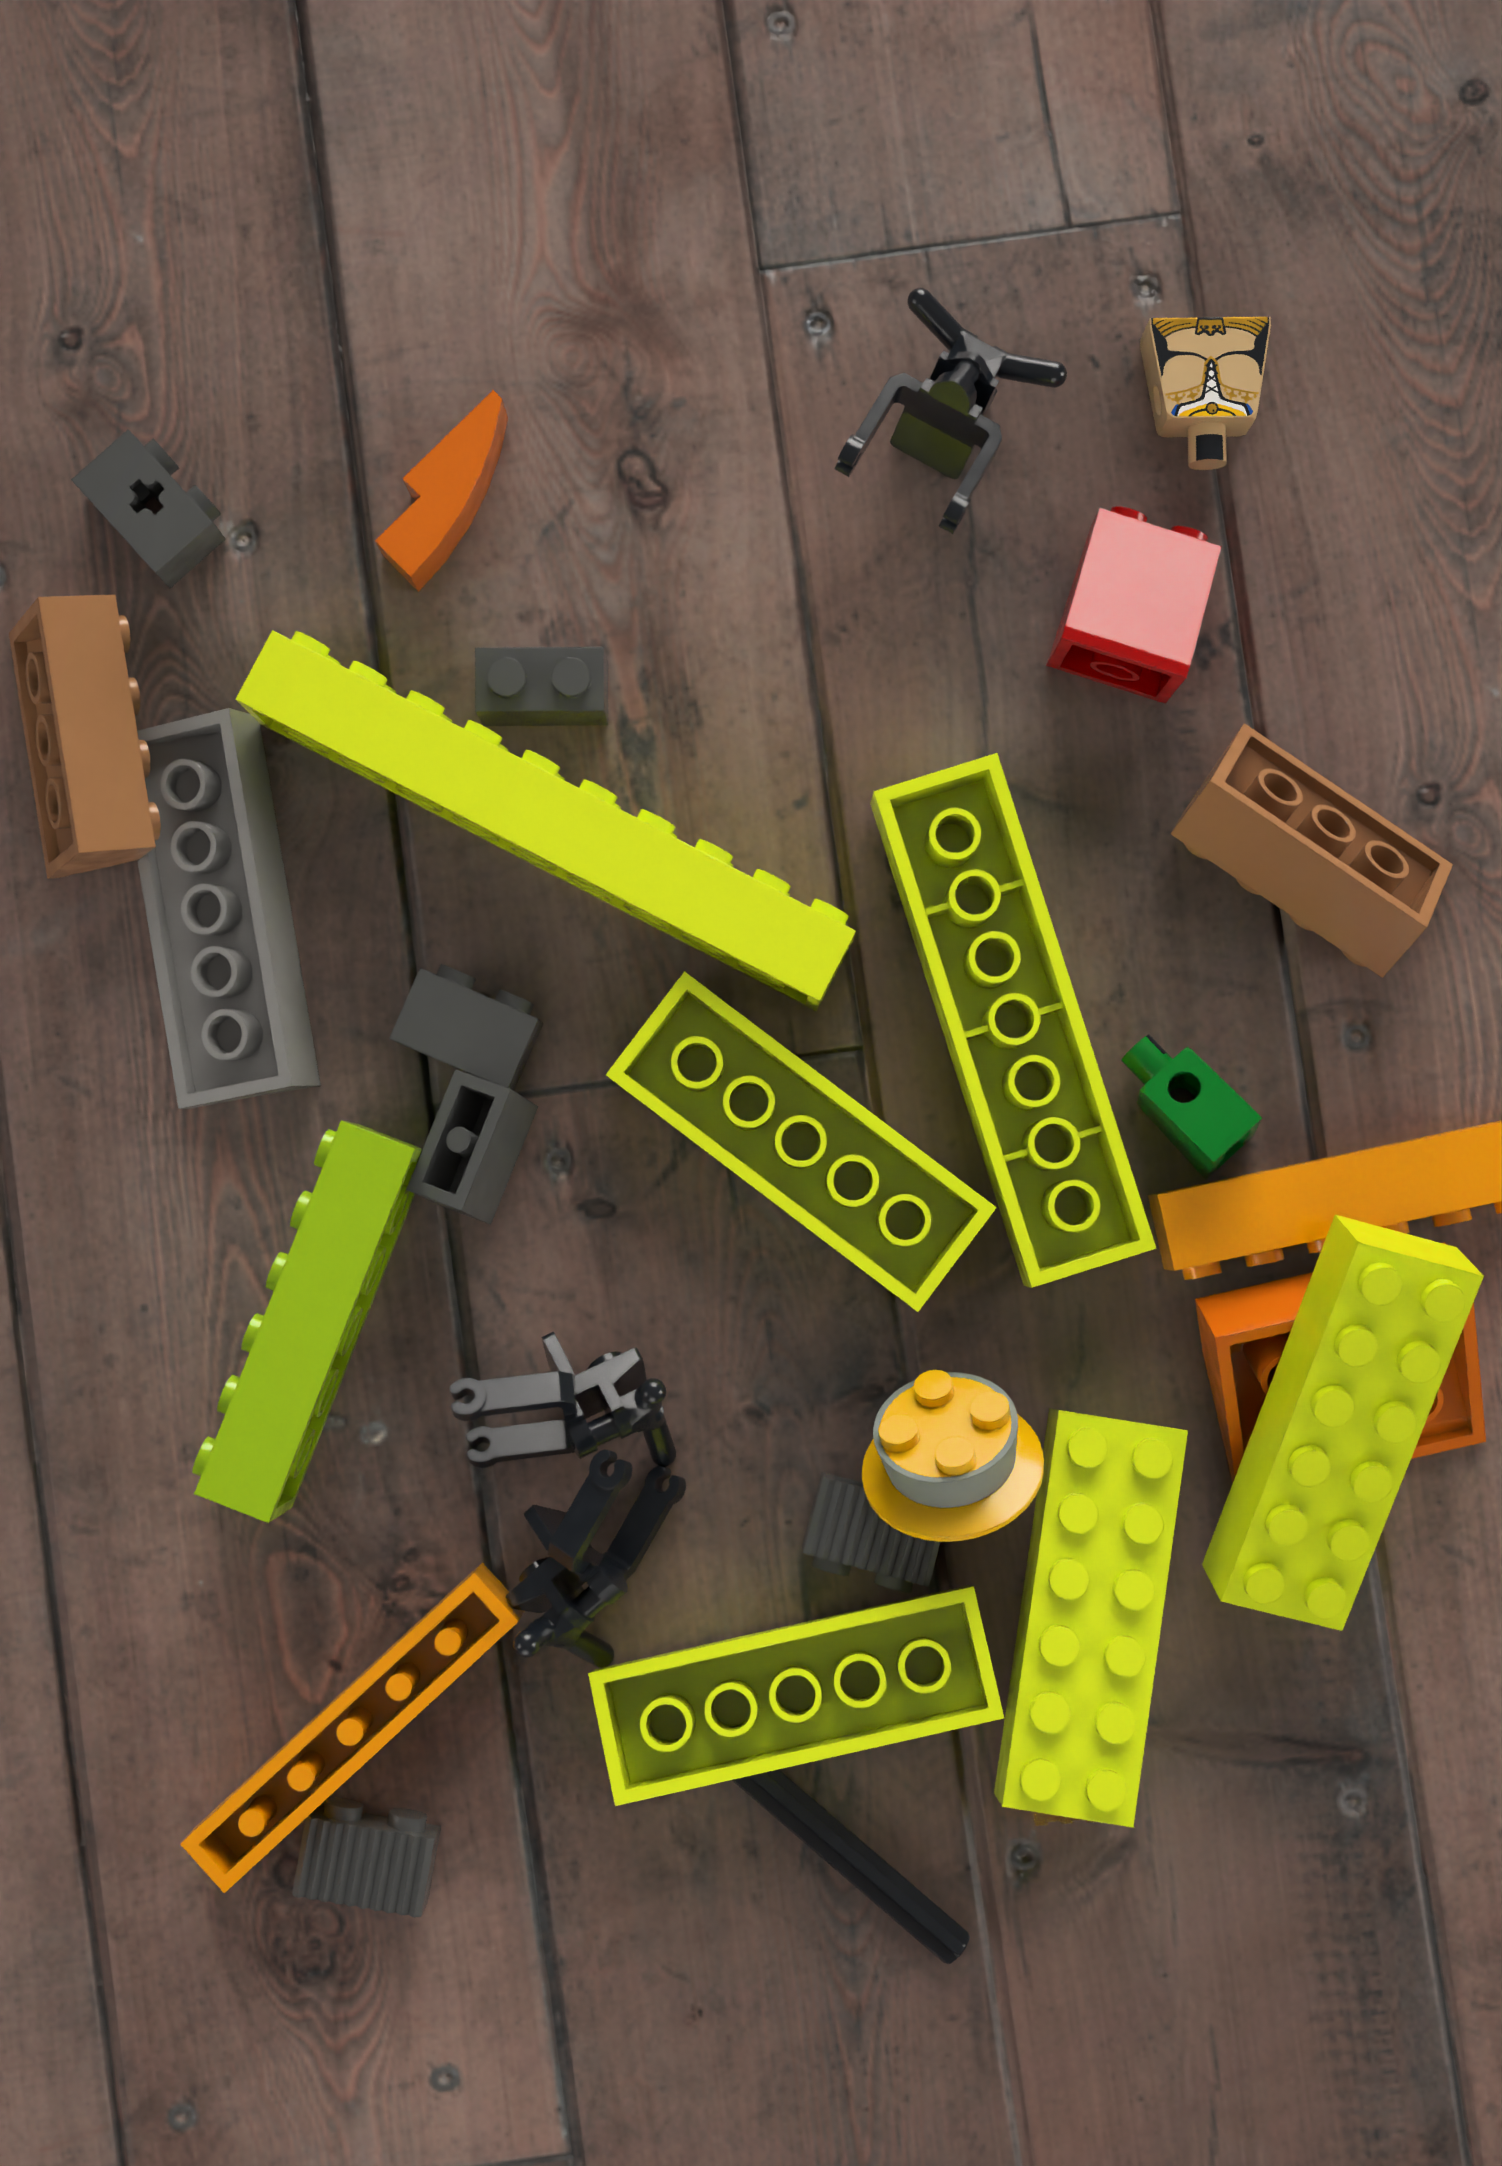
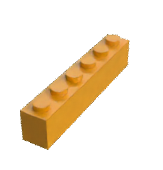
[1148,1120,1502,1280]
[180,1562,524,1893]

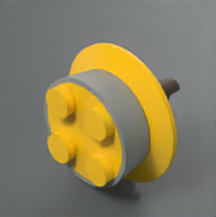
[862,1370,1044,1542]

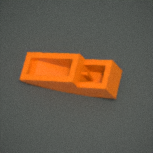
[375,390,508,592]

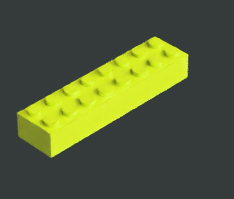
[870,753,1157,1288]

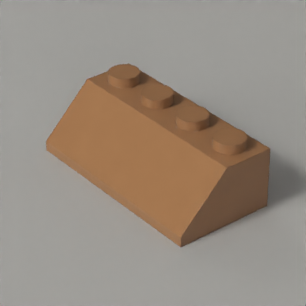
[9,595,161,879]
[1171,723,1453,978]

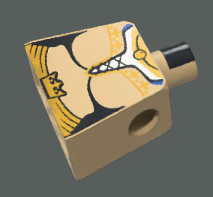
[1140,317,1271,470]

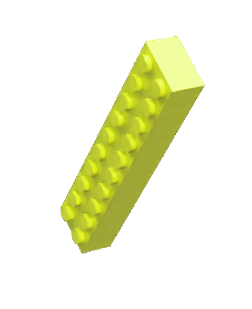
[236,630,856,1011]

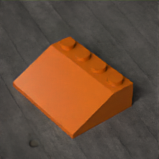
[1195,1242,1486,1483]

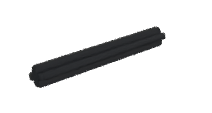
[732,1769,970,1964]

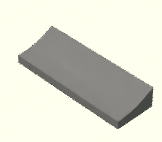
[137,708,321,1109]

